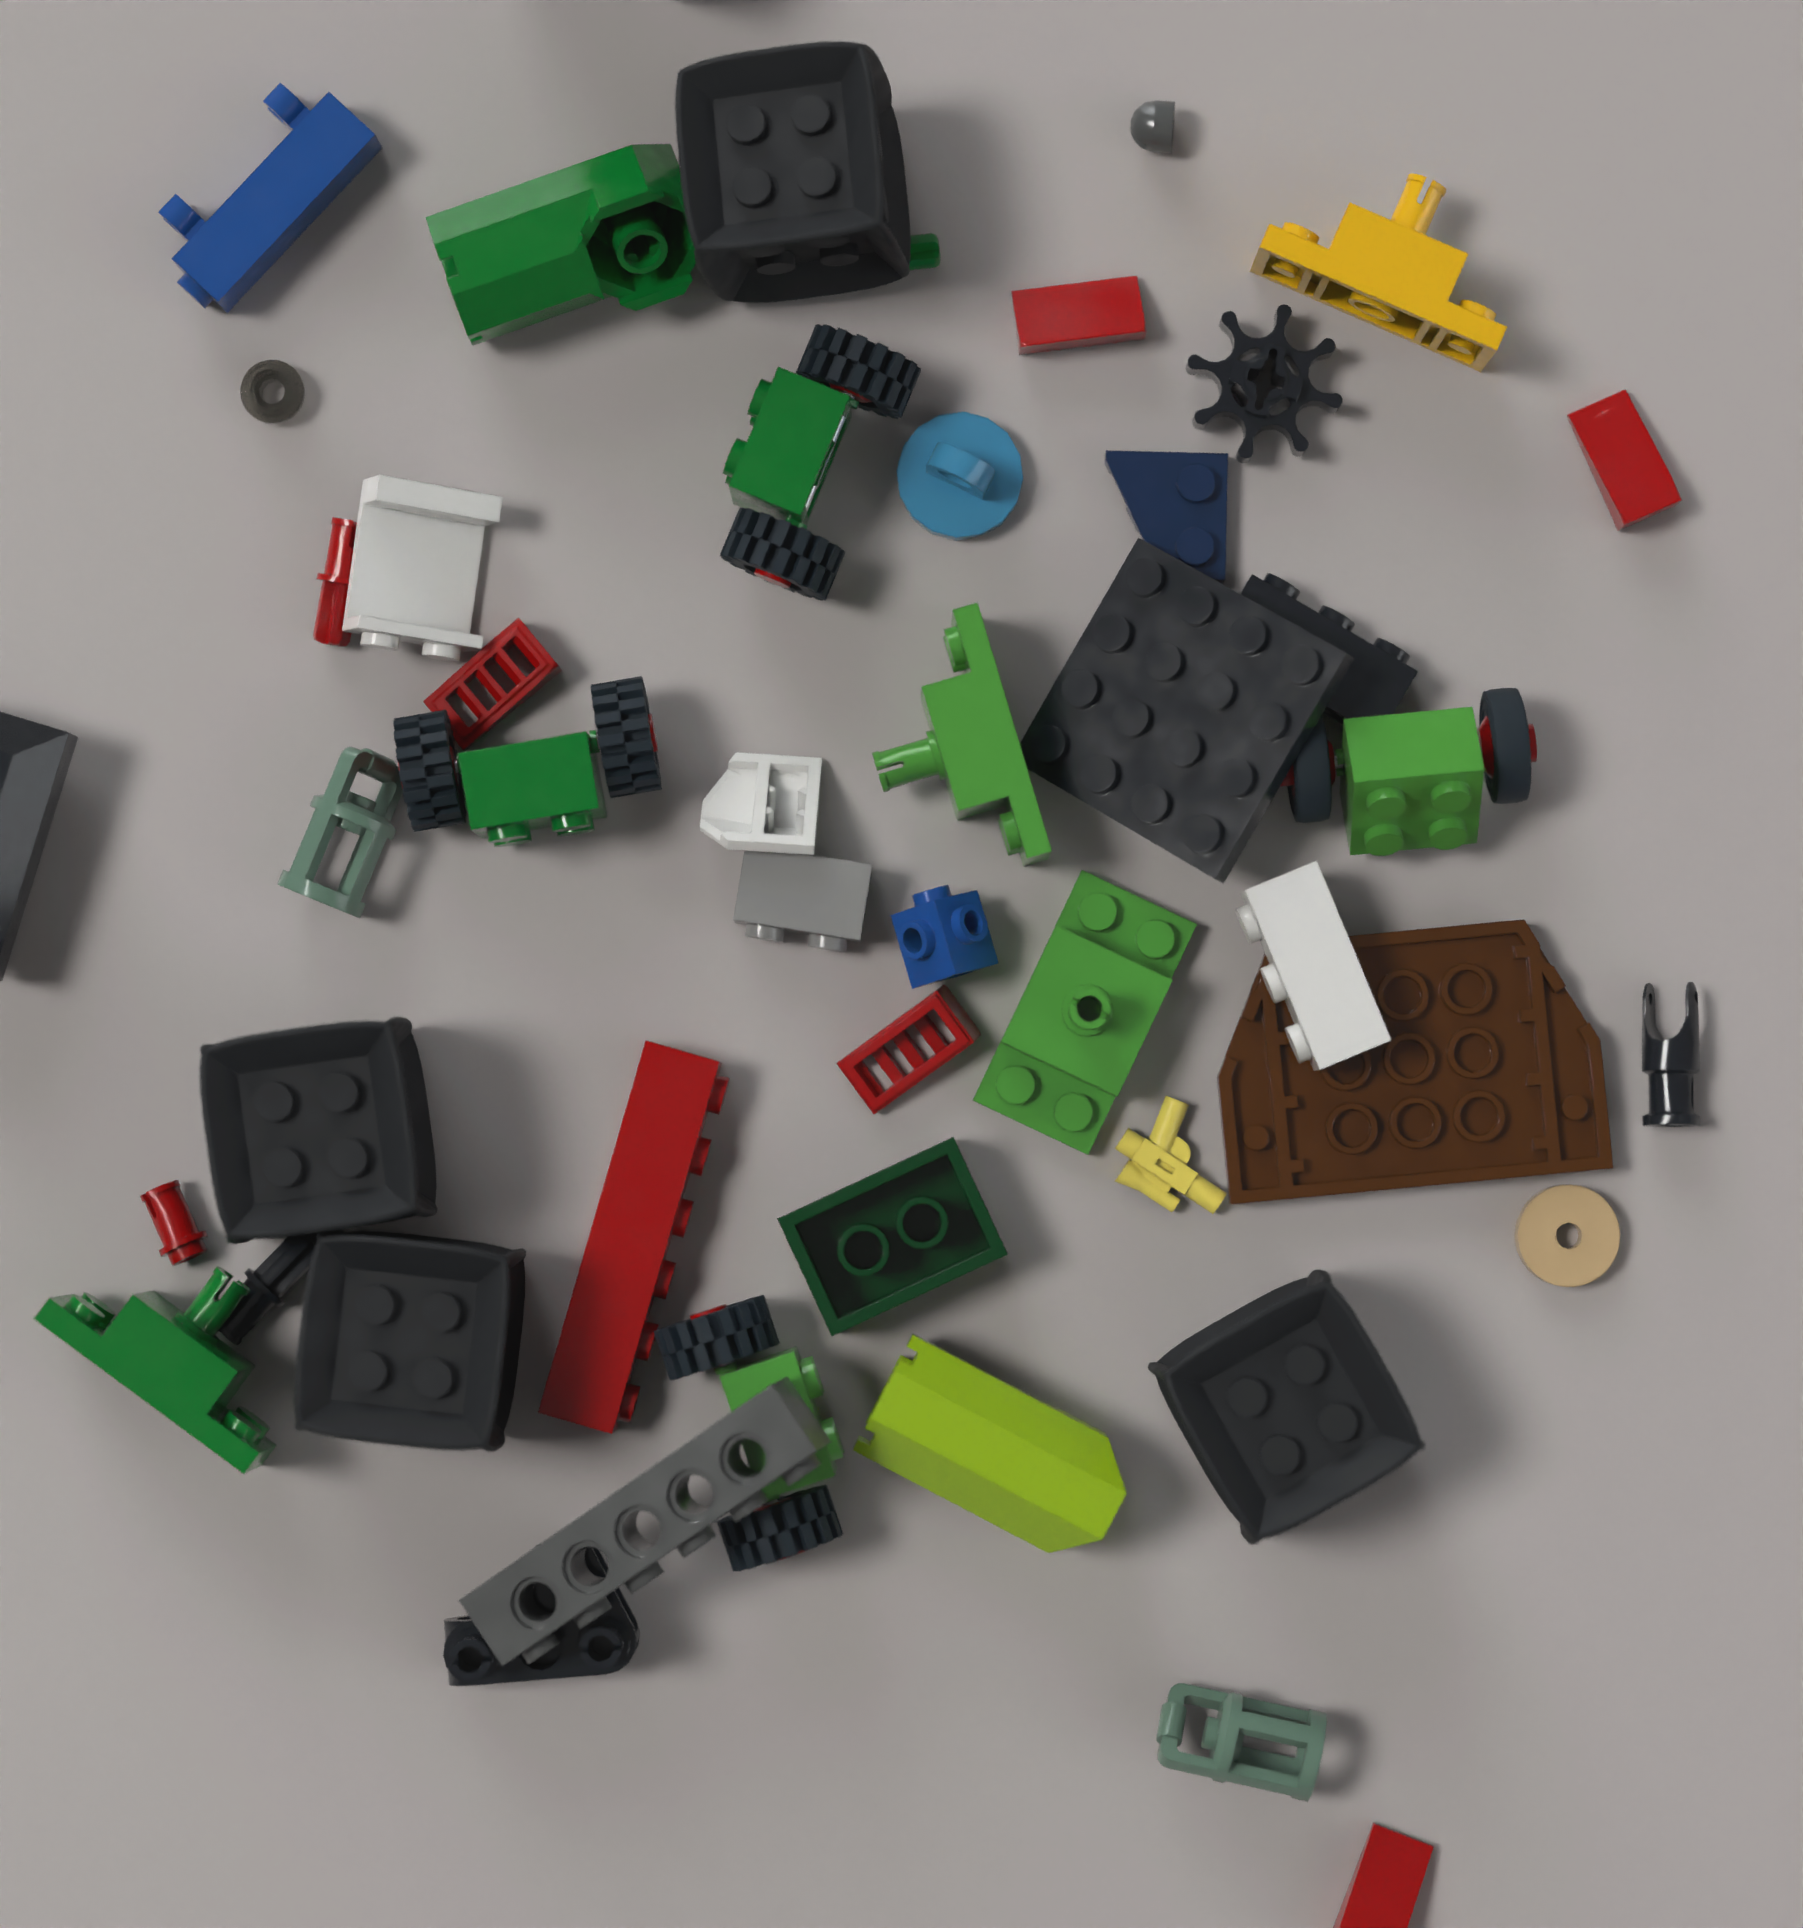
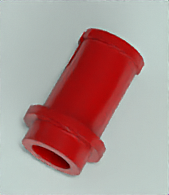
[140,1180,208,1266]

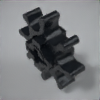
[1186,304,1343,463]

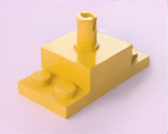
[1249,173,1507,372]

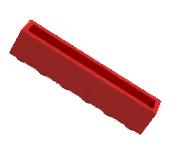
[538,1041,730,1434]

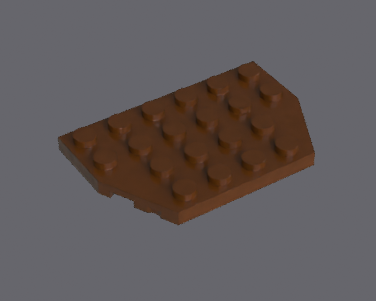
[1217,919,1613,1204]

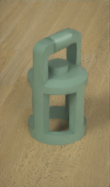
[277,747,403,918]
[1156,1683,1327,1802]

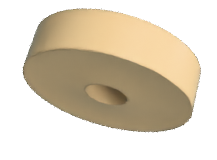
[1514,1184,1620,1287]

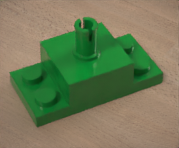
[34,1266,276,1474]

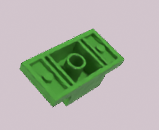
[872,602,1052,866]
[972,870,1197,1155]

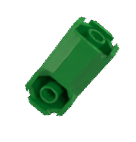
[426,144,696,346]

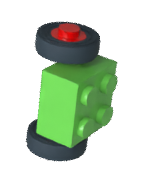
[1280,688,1537,856]

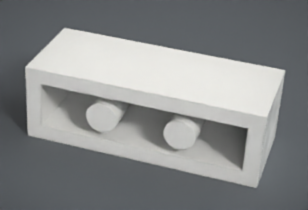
[1235,861,1391,1071]

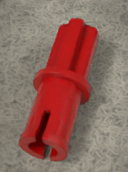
[313,517,357,647]

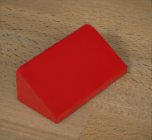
[1011,276,1147,355]

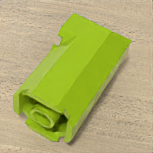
[853,1333,1127,1553]

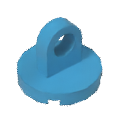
[897,412,1023,541]

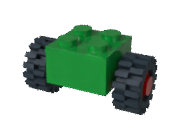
[720,324,921,601]
[393,676,662,847]

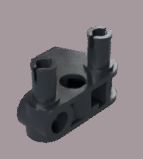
[443,1545,640,1686]

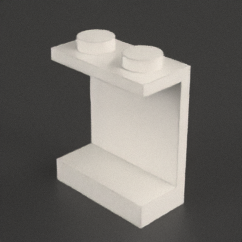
[342,474,503,661]

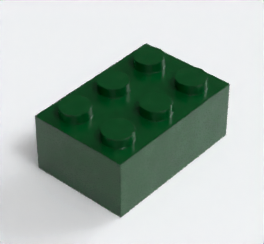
[777,1137,1008,1336]

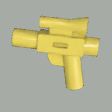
[1115,1096,1227,1214]

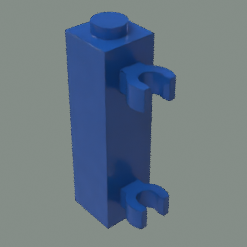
[158,83,382,313]

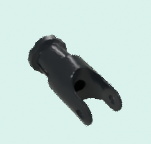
[1642,982,1700,1127]

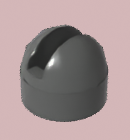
[1130,100,1175,153]

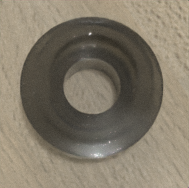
[240,360,305,424]

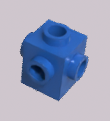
[890,885,999,989]

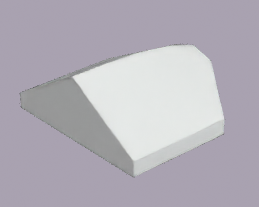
[700,752,822,855]

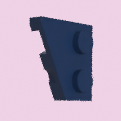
[1105,450,1228,583]

